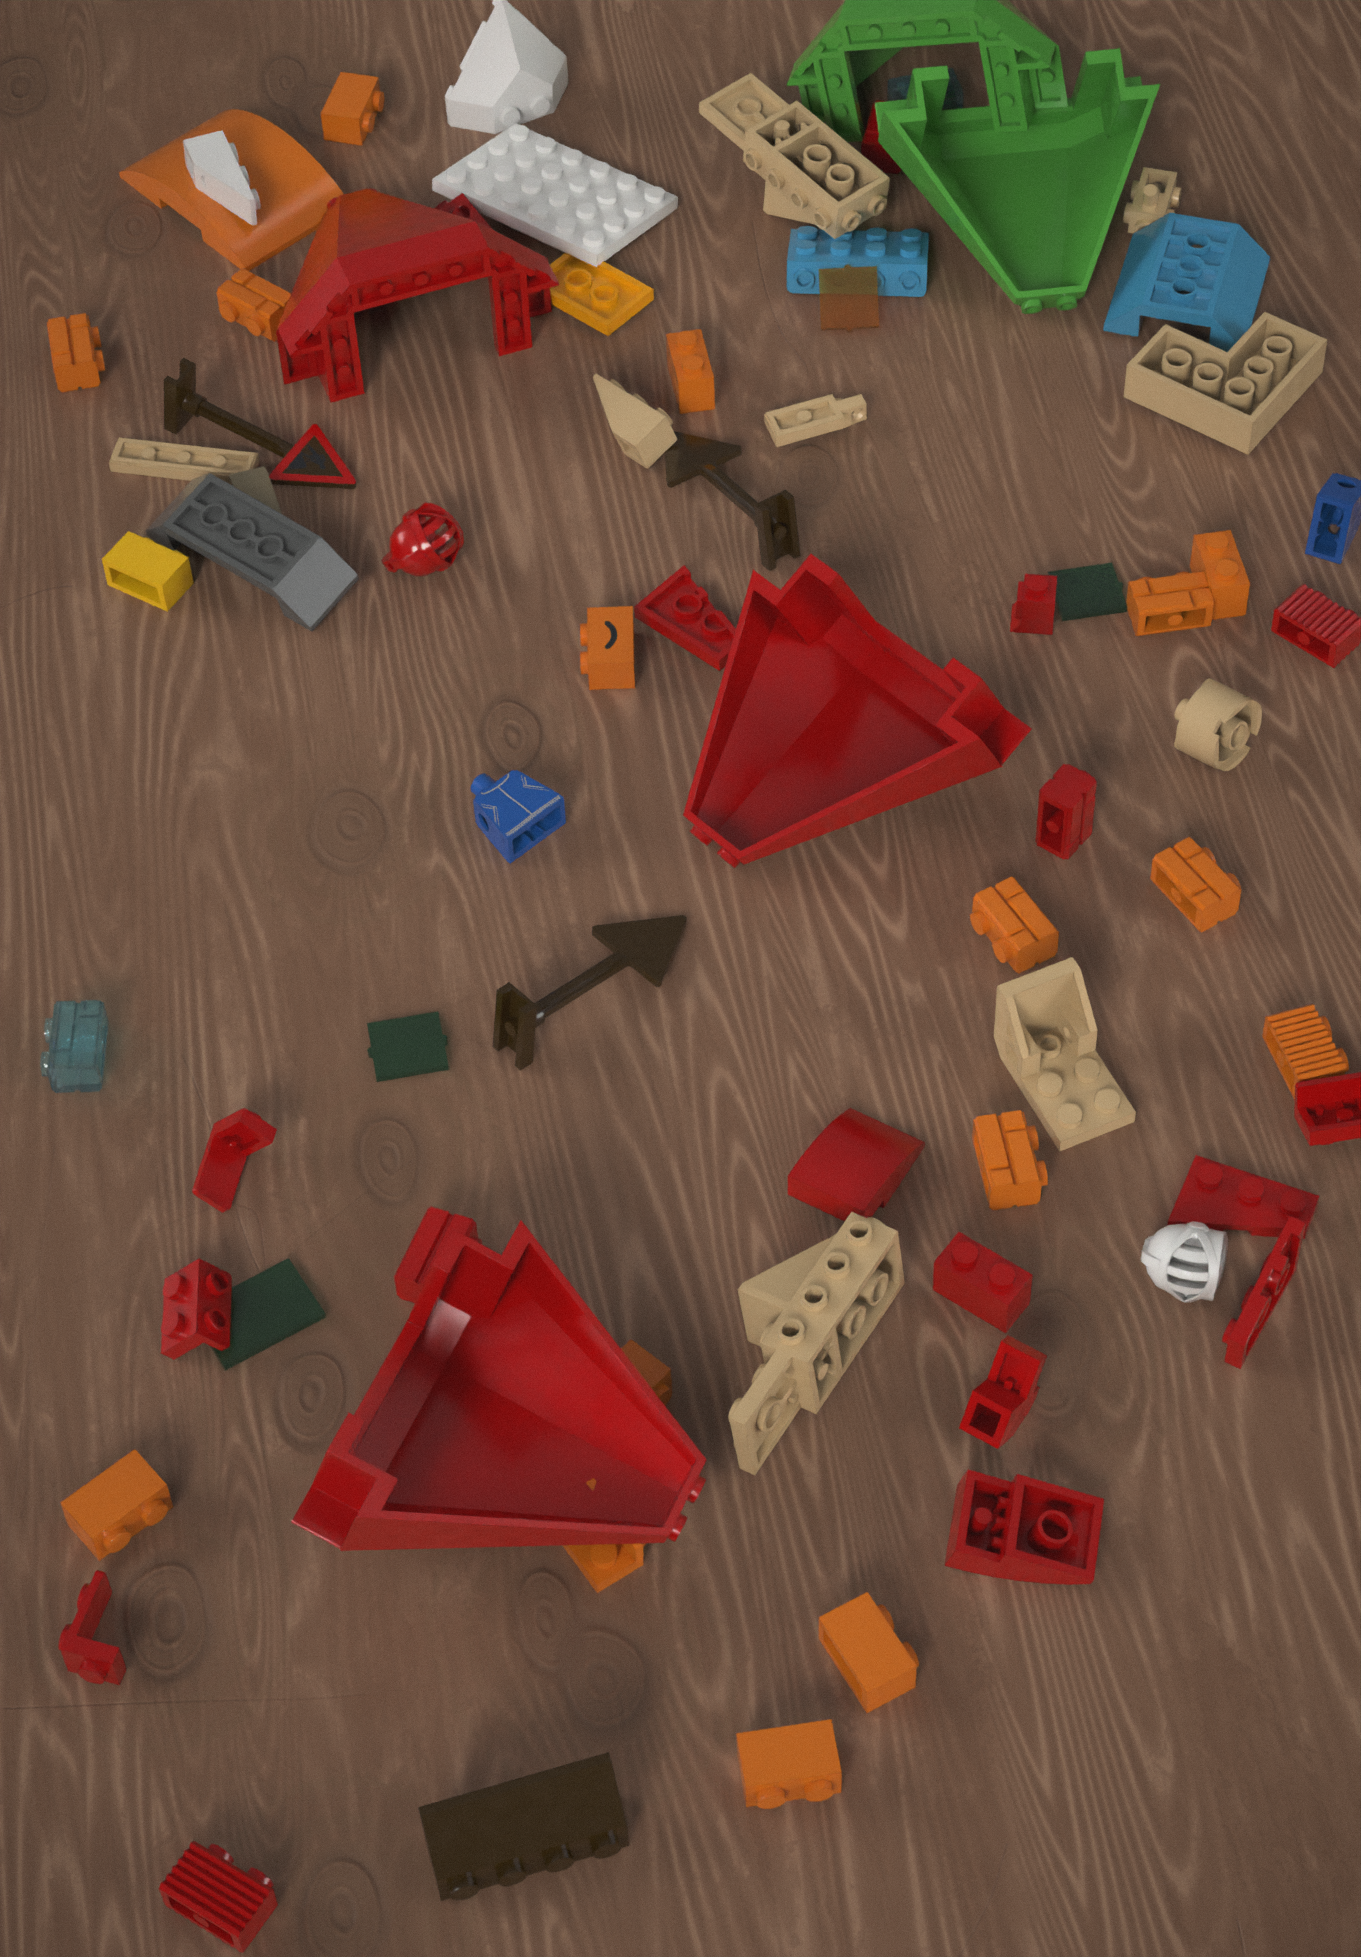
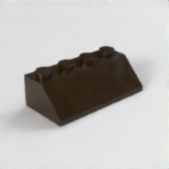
[418,1752,629,1901]

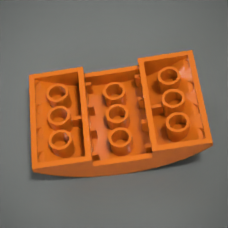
[119,109,344,271]

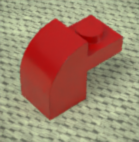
[959,1335,1047,1449]

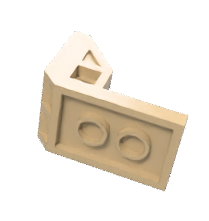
[994,957,1136,1152]

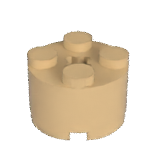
[1174,678,1262,771]

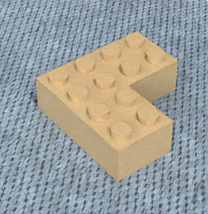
[1124,312,1327,455]

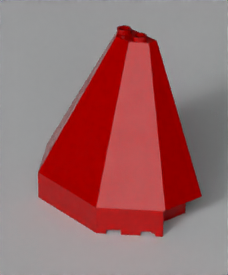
[276,188,559,403]
[683,554,1032,868]
[291,1220,707,1551]

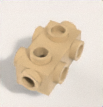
[1123,167,1182,234]

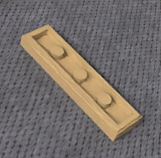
[109,437,260,485]

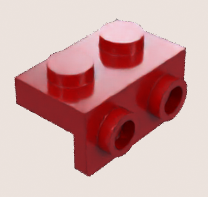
[1294,1072,1361,1146]
[161,1258,232,1360]

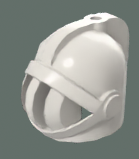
[1141,1222,1228,1303]

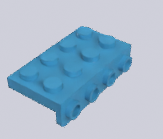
[787,226,929,297]

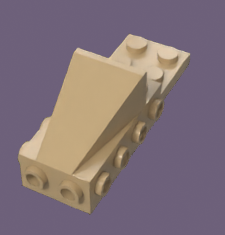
[699,73,890,239]
[728,1212,905,1475]

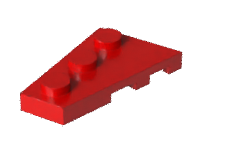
[1222,1215,1306,1369]

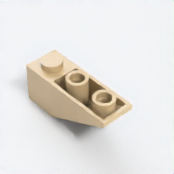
[593,373,678,469]

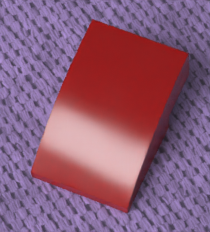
[788,1108,925,1222]
[944,1469,1104,1585]

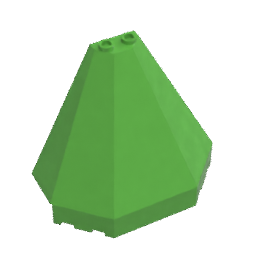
[787,0,1068,142]
[875,48,1160,314]

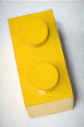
[102,531,194,612]

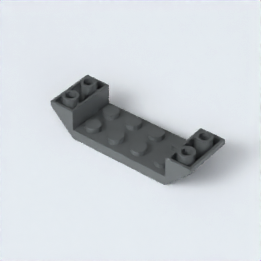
[146,473,359,632]

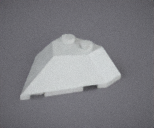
[445,0,568,134]

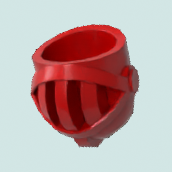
[381,503,464,577]

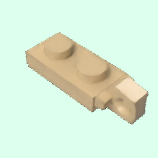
[764,394,867,447]

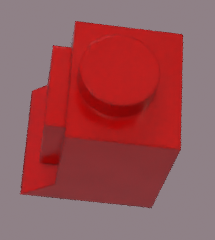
[1010,574,1057,635]

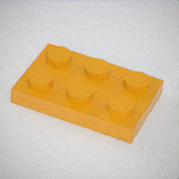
[550,253,654,336]

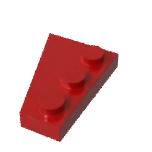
[634,565,736,671]
[1167,1155,1320,1239]

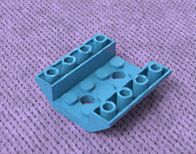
[1103,213,1270,352]

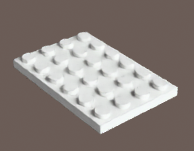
[432,123,678,267]

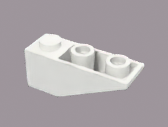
[183,130,261,226]

